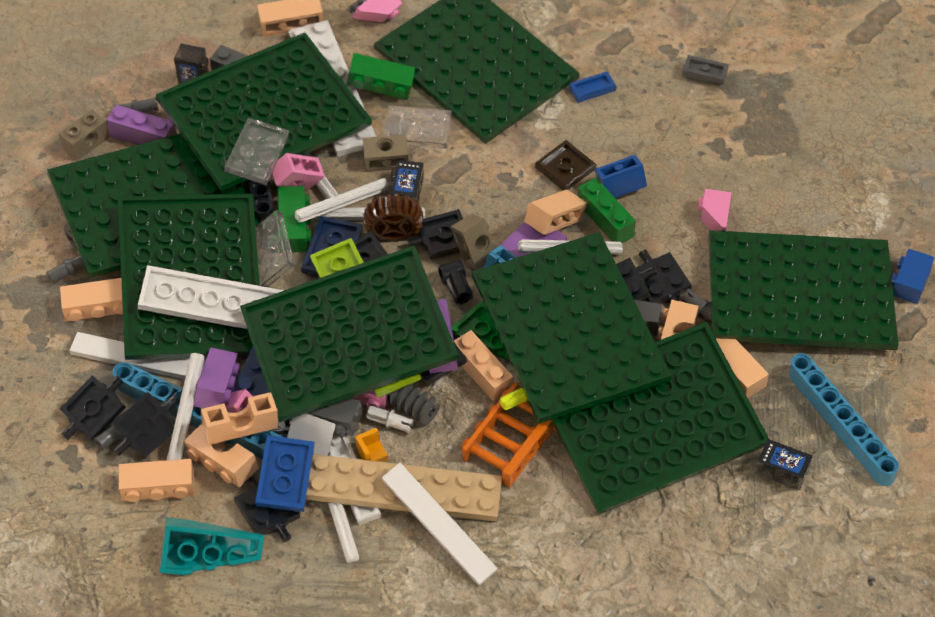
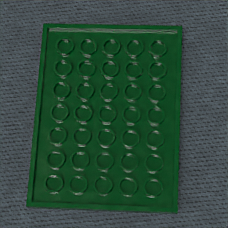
[374,0,580,144]
[156,32,372,191]
[47,134,260,278]
[118,194,260,360]
[708,230,899,350]
[472,232,672,424]
[240,245,459,423]
[551,322,769,515]

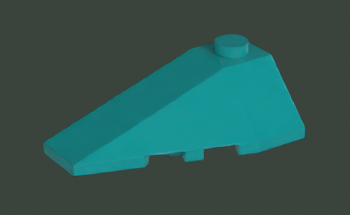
[160,517,264,575]

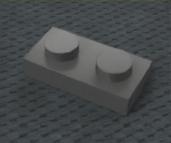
[682,55,729,85]

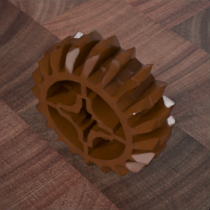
[363,193,423,242]

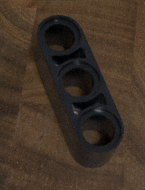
[248,172,275,227]

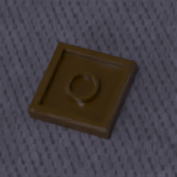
[535,140,597,191]

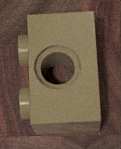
[59,110,109,161]
[363,134,408,172]
[451,214,496,270]

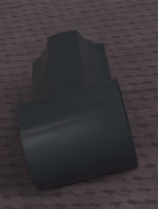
[438,260,473,305]

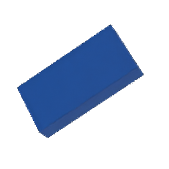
[569,71,616,103]

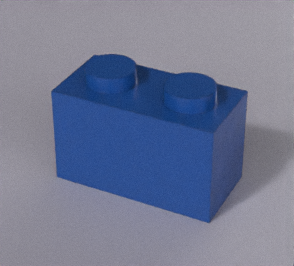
[595,155,647,199]
[891,249,935,304]

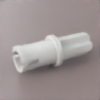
[366,406,414,434]

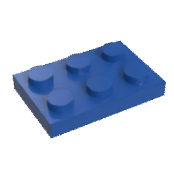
[255,435,315,512]

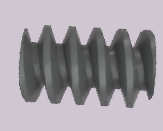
[388,383,440,425]

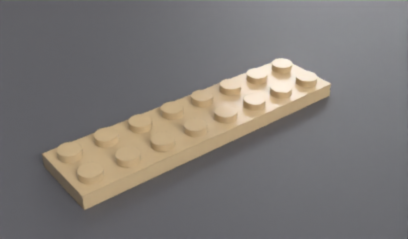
[306,454,502,522]

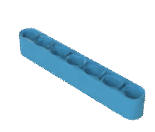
[789,353,899,486]

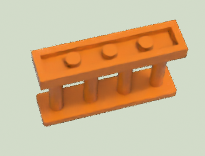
[461,382,555,487]

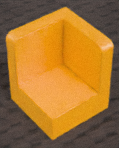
[355,428,388,462]

